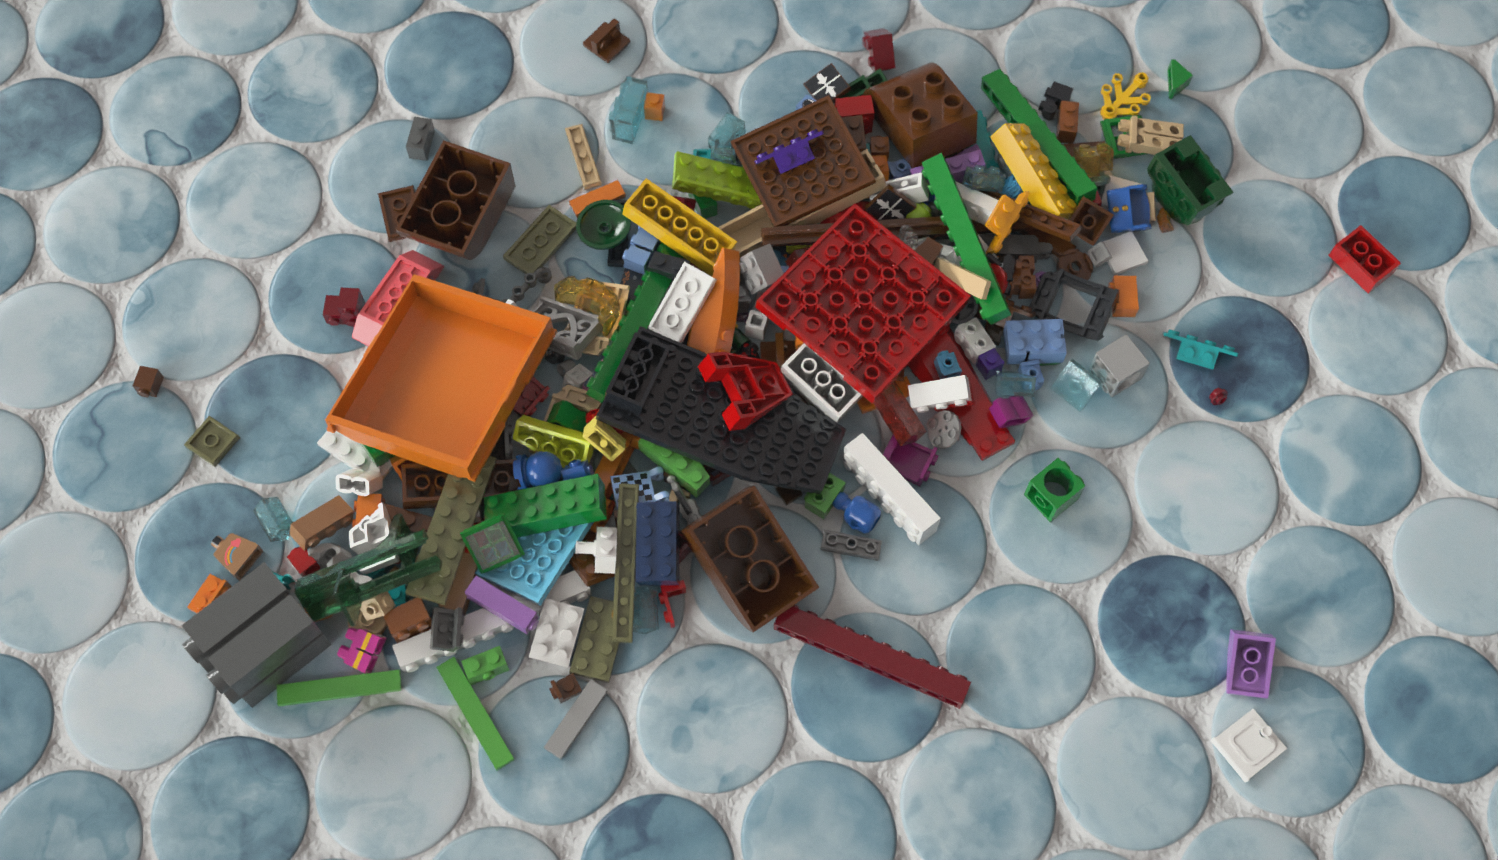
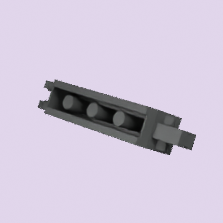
[950,234,1053,263]

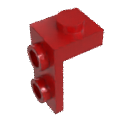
[658,580,686,628]

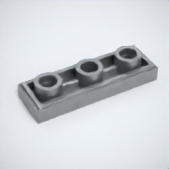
[820,530,882,561]

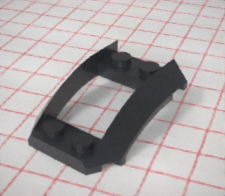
[1029,269,1120,341]

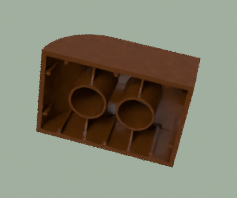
[863,62,978,168]
[395,140,516,260]
[679,485,820,633]

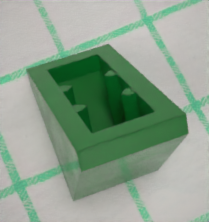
[1167,59,1193,99]

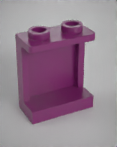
[883,429,939,487]

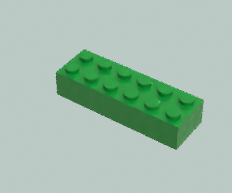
[484,474,607,541]

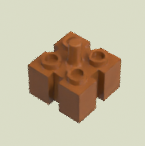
[997,256,1037,299]

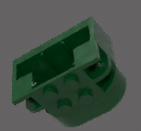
[1147,135,1234,225]

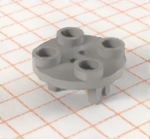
[927,410,961,449]

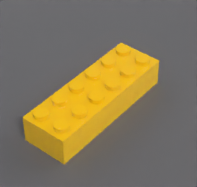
[990,123,1077,220]
[623,178,737,276]

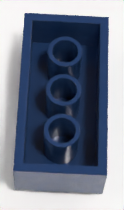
[636,501,680,586]

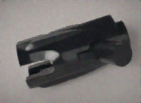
[987,253,1016,298]

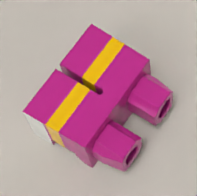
[337,628,387,673]

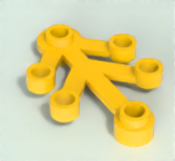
[1100,72,1151,119]

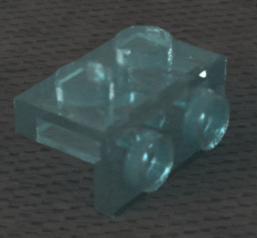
[711,139,736,166]

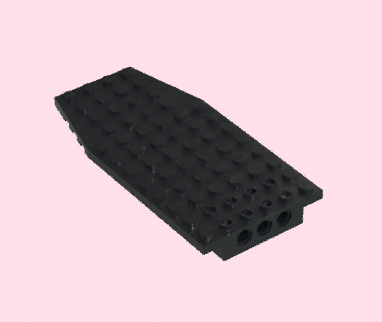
[596,326,846,494]

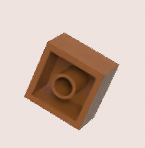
[383,598,432,643]

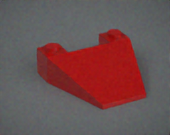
[698,352,793,431]

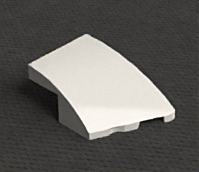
[349,502,399,575]

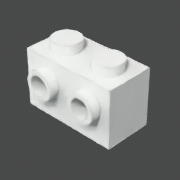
[954,318,996,365]

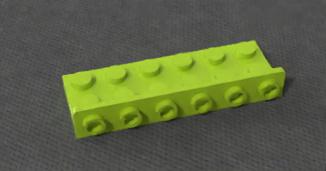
[672,151,761,209]

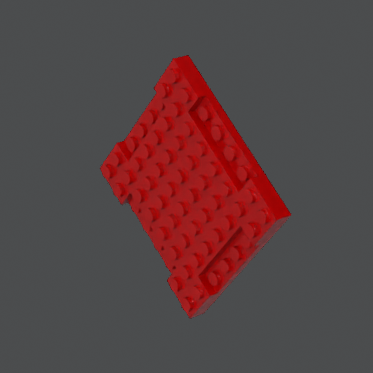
[755,203,971,404]

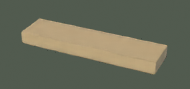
[565,124,602,190]
[934,257,991,300]

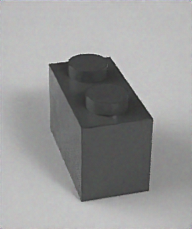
[406,117,435,161]

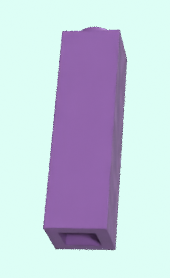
[465,576,539,635]

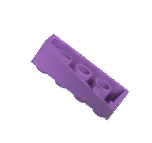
[910,144,986,185]

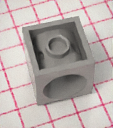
[1089,334,1150,397]

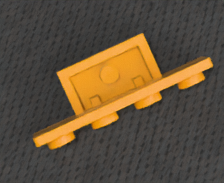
[984,191,1030,254]

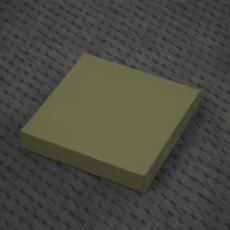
[184,416,240,467]

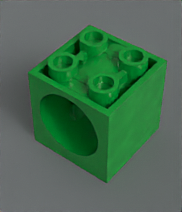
[1024,457,1086,523]

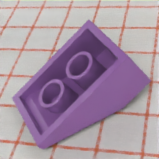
[1226,629,1276,699]

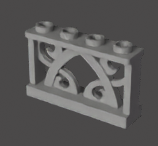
[531,296,604,360]

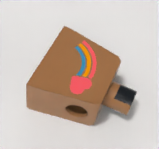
[211,533,263,581]

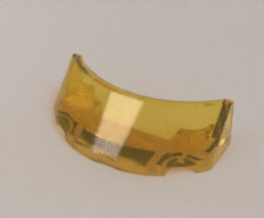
[554,276,620,337]

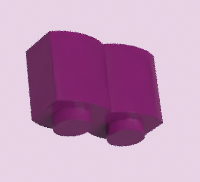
[989,395,1034,428]

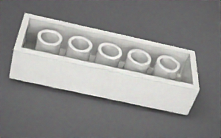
[843,433,941,545]

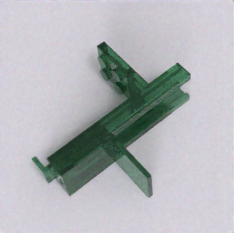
[294,513,442,627]

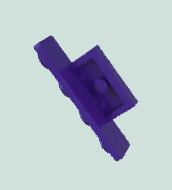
[754,129,824,174]

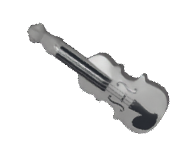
[667,475,703,526]

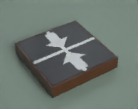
[803,63,851,103]
[865,184,917,220]

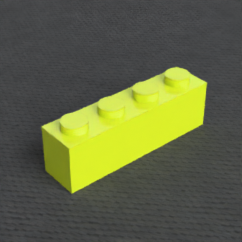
[513,415,594,468]

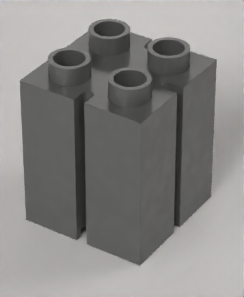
[181,562,331,708]

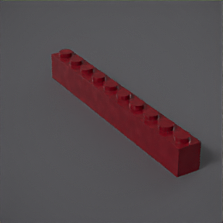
[774,605,971,709]

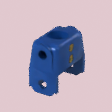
[1106,184,1152,233]

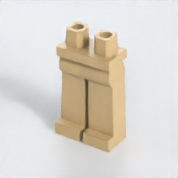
[1117,116,1184,155]

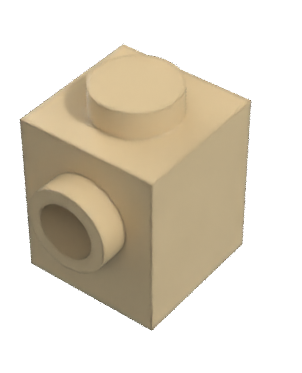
[357,588,395,621]

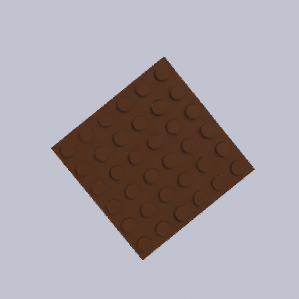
[730,95,876,227]

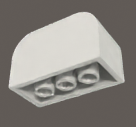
[781,343,863,423]

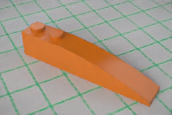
[687,248,740,354]

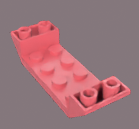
[352,250,444,346]

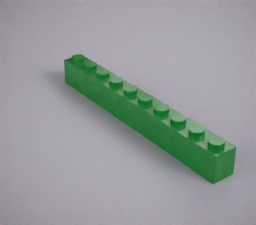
[981,69,1097,205]
[921,153,1012,324]
[586,242,683,403]

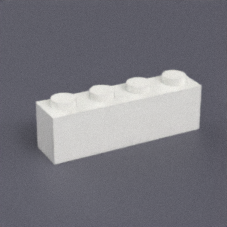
[935,181,999,225]

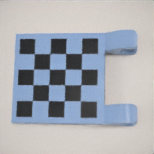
[610,467,669,509]

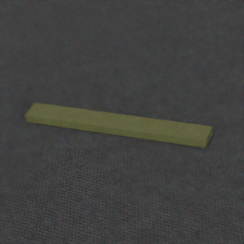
[612,483,639,643]

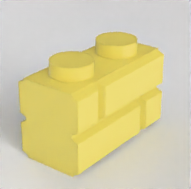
[583,416,626,462]

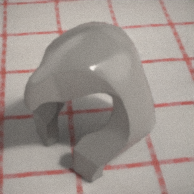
[308,543,357,588]

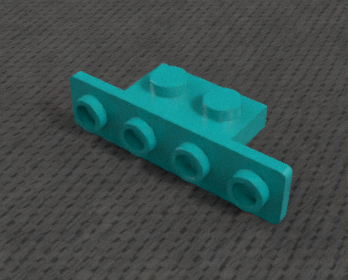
[1162,329,1238,369]

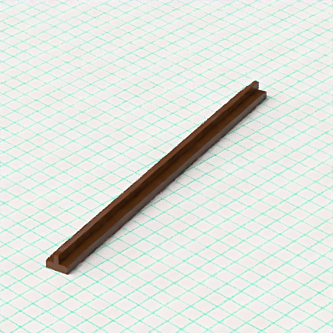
[761,216,1039,247]

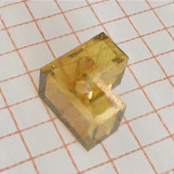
[1073,143,1114,177]

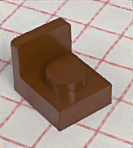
[549,673,582,703]

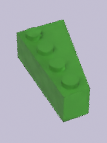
[638,438,710,498]

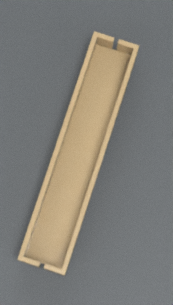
[717,149,886,258]

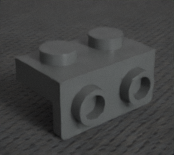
[430,607,464,652]

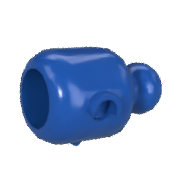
[833,492,881,534]

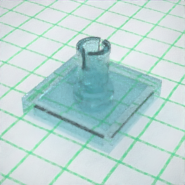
[1051,359,1102,412]

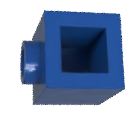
[561,459,594,480]

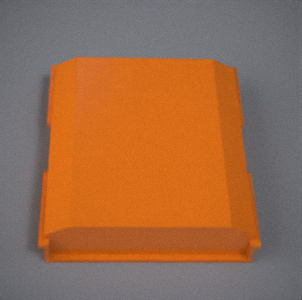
[325,274,557,482]

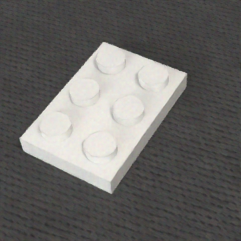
[529,598,584,668]

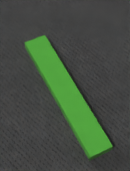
[436,657,515,771]
[277,670,402,706]

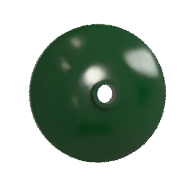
[576,200,631,250]

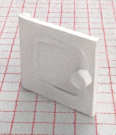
[1211,709,1287,782]

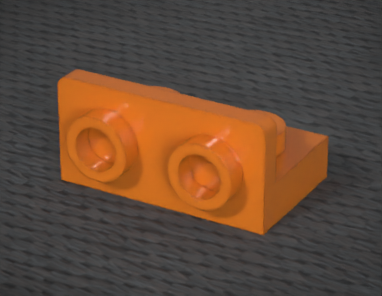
[187,574,232,614]

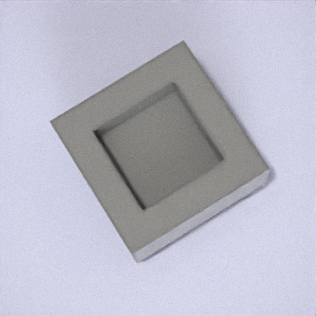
[1086,241,1113,268]

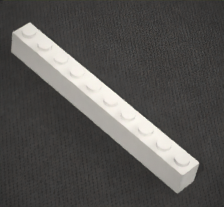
[392,570,592,673]

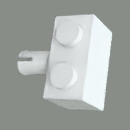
[575,527,617,574]

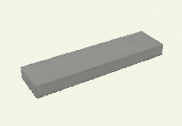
[544,679,608,760]

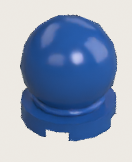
[513,451,563,490]

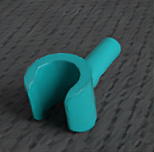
[272,571,296,590]

